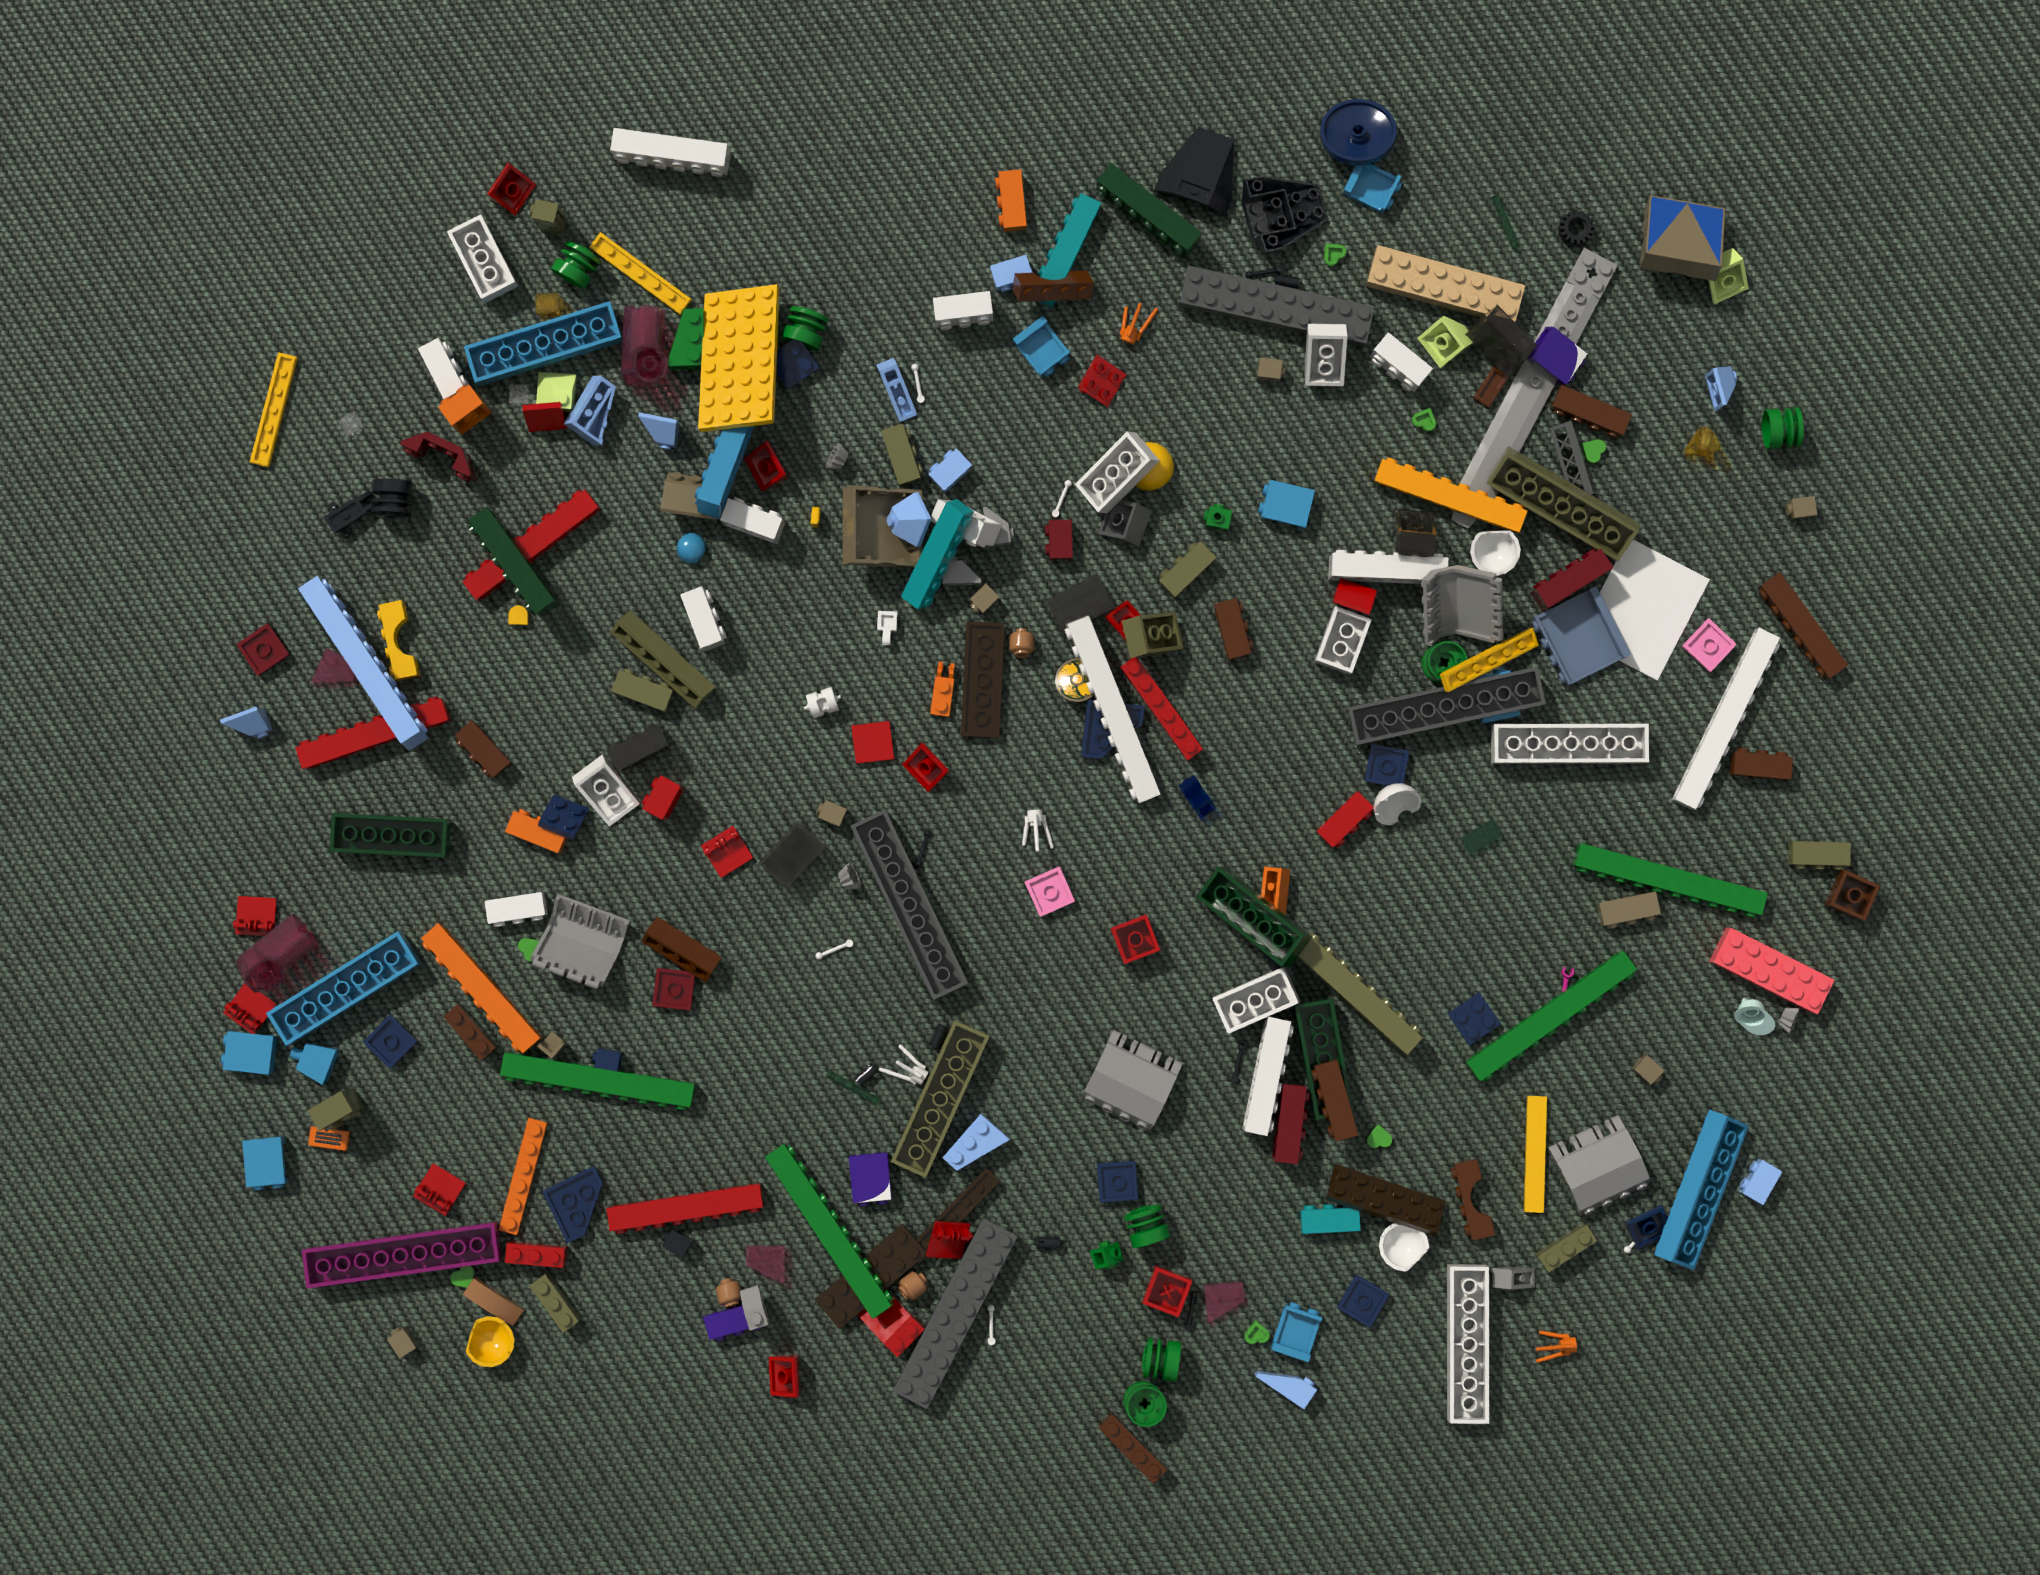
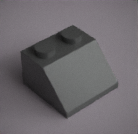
[1098,500,1151,547]

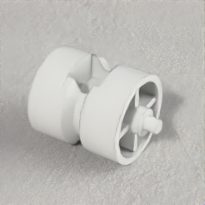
[804,687,841,719]

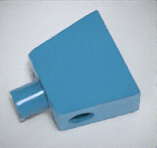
[290,1043,340,1085]

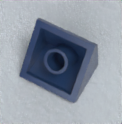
[1624,1205,1667,1250]

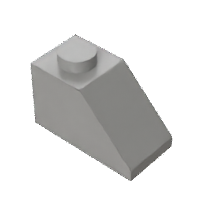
[983,507,1014,548]
[943,557,981,586]
[1492,1267,1535,1290]
[740,1285,770,1330]

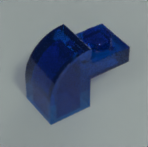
[1178,775,1216,820]

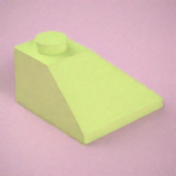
[1708,248,1749,304]
[1418,316,1476,368]
[536,372,577,412]

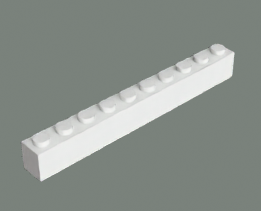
[1064,616,1160,803]
[1672,628,1780,810]

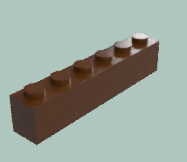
[1757,572,1848,680]

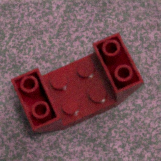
[400,432,477,483]

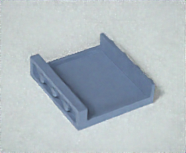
[1531,586,1631,687]

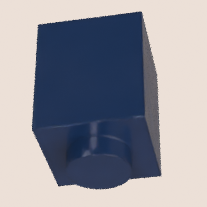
[592,1048,623,1071]

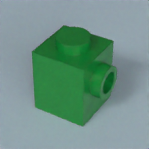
[1203,504,1232,531]

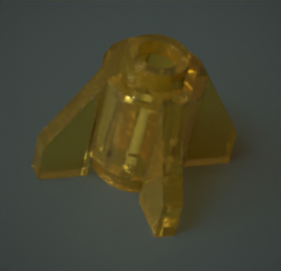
[1684,427,1721,463]

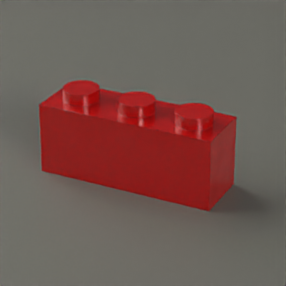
[1316,791,1373,848]
[505,1241,568,1268]

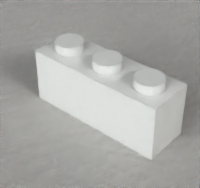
[484,892,548,927]

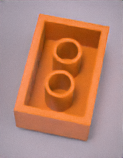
[438,385,492,435]

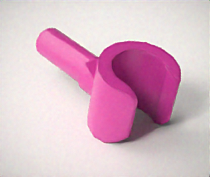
[1561,967,1574,992]

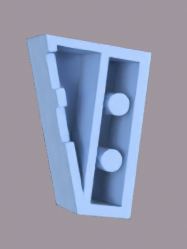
[564,375,616,445]
[943,1113,1010,1170]

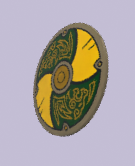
[1055,658,1094,702]

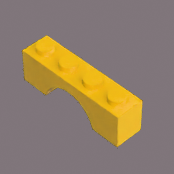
[377,600,420,681]

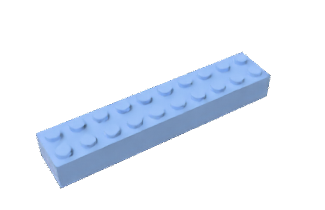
[298,576,429,751]

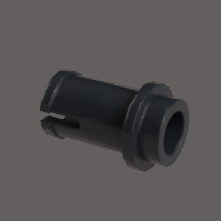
[1274,273,1299,289]
[929,1023,949,1049]
[854,1063,879,1087]
[1036,1235,1060,1250]

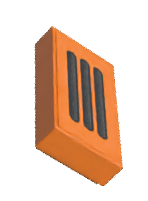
[308,1126,350,1151]

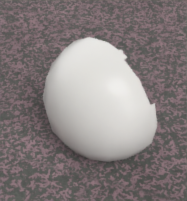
[1470,530,1521,576]
[1373,783,1422,825]
[1379,1223,1429,1272]

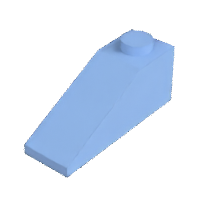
[876,358,917,422]
[1255,1371,1317,1409]

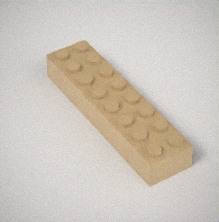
[1366,245,1525,326]

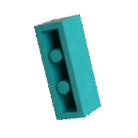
[1300,1204,1360,1234]

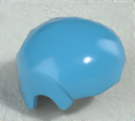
[677,533,706,564]

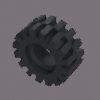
[1558,210,1595,247]

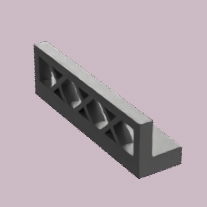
[1550,421,1597,496]

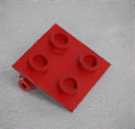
[1078,354,1126,407]
[701,826,753,878]
[233,896,277,937]
[223,982,276,1034]
[413,1163,466,1216]
[926,1221,973,1259]

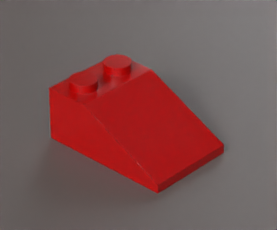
[857,1289,925,1357]

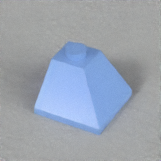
[1705,366,1737,412]
[638,412,681,450]
[887,492,931,547]
[220,707,273,739]

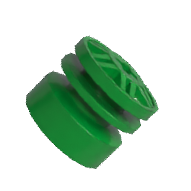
[550,241,601,290]
[781,306,829,351]
[1761,407,1804,449]
[1421,641,1467,683]
[1123,1204,1171,1248]
[1141,1337,1181,1382]
[1123,1381,1167,1427]

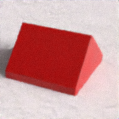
[487,163,536,216]
[744,441,788,492]
[1333,578,1377,615]
[1105,600,1140,644]
[902,743,950,792]
[768,1354,801,1398]

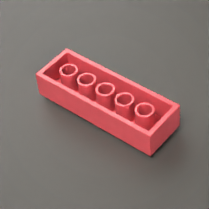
[1709,928,1835,1015]

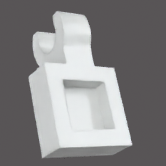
[877,611,897,645]

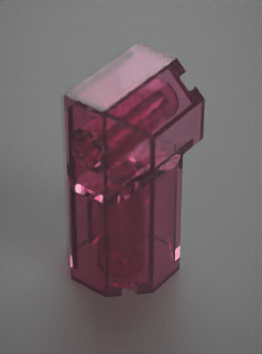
[621,305,668,388]
[235,914,319,993]

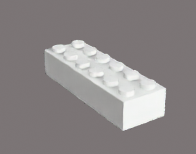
[610,128,731,177]
[1328,550,1448,584]
[1242,1017,1294,1136]

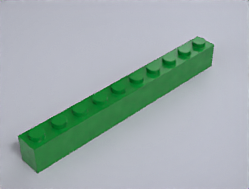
[1572,843,1768,918]
[1465,951,1637,1082]
[500,1052,696,1110]
[765,1144,894,1319]

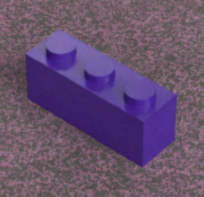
[703,1305,763,1342]

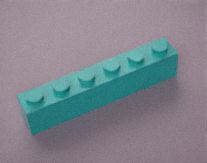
[1037,193,1101,309]
[901,499,974,609]

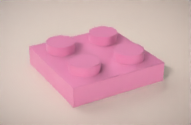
[1681,618,1737,673]
[1025,866,1075,917]

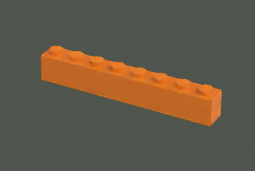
[421,923,543,1053]

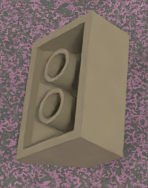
[660,472,717,520]

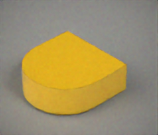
[811,507,821,528]
[508,605,529,625]

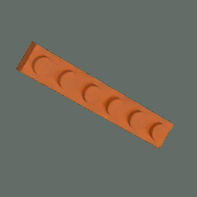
[498,1117,548,1235]

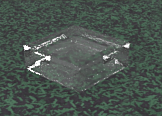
[509,384,530,405]
[338,411,365,438]

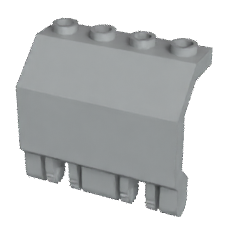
[1081,1029,1183,1131]
[1548,1115,1650,1216]

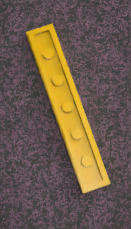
[589,232,692,315]
[250,352,298,468]
[1440,628,1539,692]
[1523,1096,1547,1213]

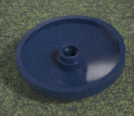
[1320,99,1397,165]

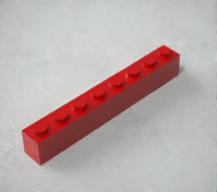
[462,489,601,602]
[295,696,451,770]
[606,1183,764,1234]

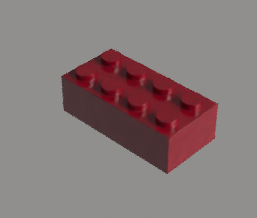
[1530,548,1613,612]
[1272,1083,1309,1164]

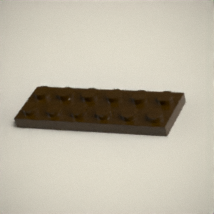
[961,621,1005,738]
[1325,1164,1445,1236]
[815,1224,927,1329]

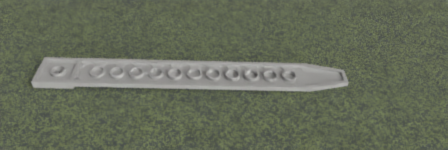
[1451,248,1618,529]

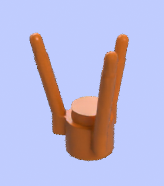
[1119,303,1158,344]
[1536,1331,1577,1363]

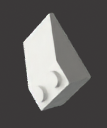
[572,754,640,827]

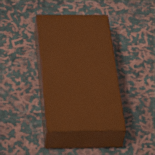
[1473,366,1510,409]

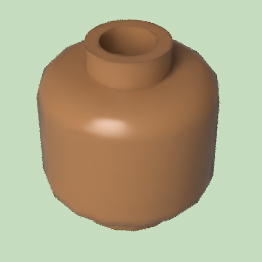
[1009,628,1034,658]
[898,1271,928,1301]
[716,1278,741,1309]

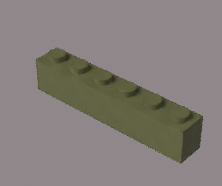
[610,611,715,709]

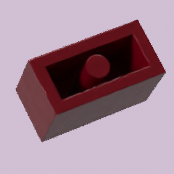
[1045,520,1073,561]

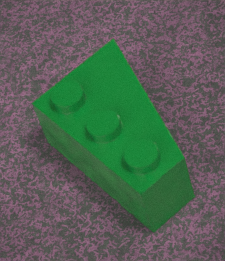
[666,308,704,370]

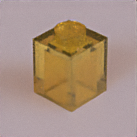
[535,293,564,317]

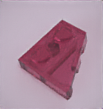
[311,648,356,683]
[746,1245,785,1284]
[1204,1281,1244,1323]

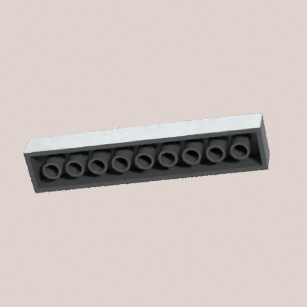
[1179,265,1375,348]
[1347,667,1546,746]
[851,809,968,1000]
[893,1217,1018,1409]

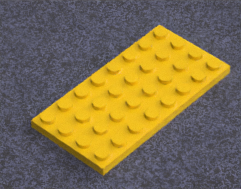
[698,284,779,432]

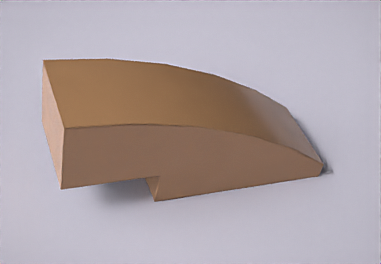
[462,1277,524,1326]

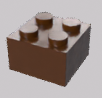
[1824,870,1880,921]

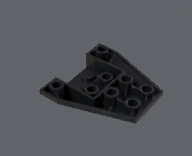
[1154,127,1234,217]
[1242,176,1328,253]

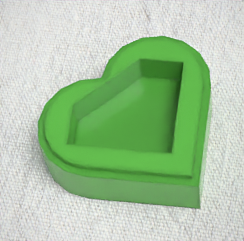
[1324,244,1347,267]
[1411,408,1436,432]
[1582,439,1606,464]
[518,938,539,962]
[1366,1124,1392,1148]
[450,1265,475,1288]
[1244,1320,1270,1344]

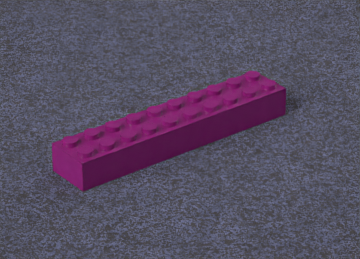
[301,1221,503,1289]

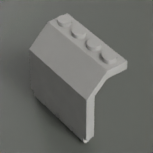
[1421,565,1503,646]
[531,894,630,989]

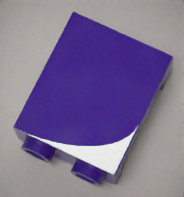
[1525,326,1588,385]
[849,1152,892,1206]

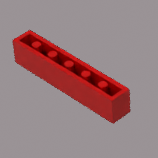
[1120,658,1203,762]

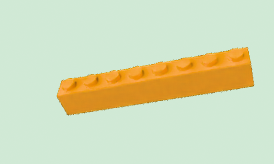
[1374,457,1527,534]

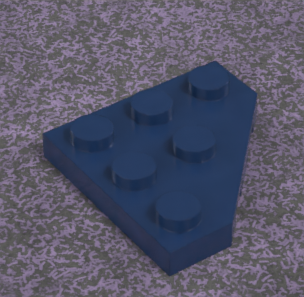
[1081,700,1145,759]
[542,1165,603,1243]

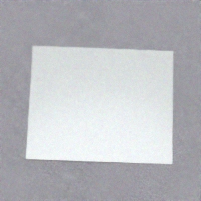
[1600,540,1710,681]

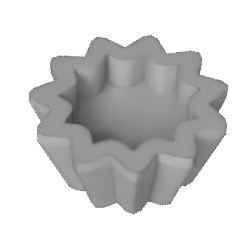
[826,443,848,470]
[838,863,862,890]
[1779,1008,1800,1034]

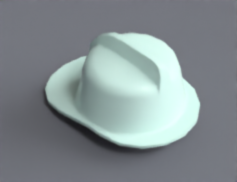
[1734,997,1775,1035]

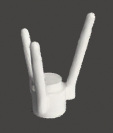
[1022,810,1054,852]
[879,1045,928,1085]

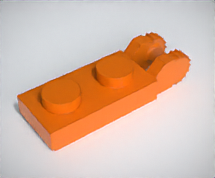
[930,662,955,717]

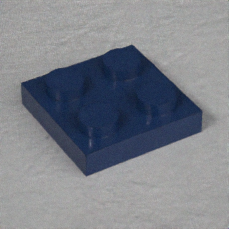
[776,339,820,389]
[1364,744,1409,786]
[538,794,589,840]
[1447,992,1501,1046]
[363,1014,418,1069]
[1097,1161,1138,1202]
[1336,1274,1390,1327]

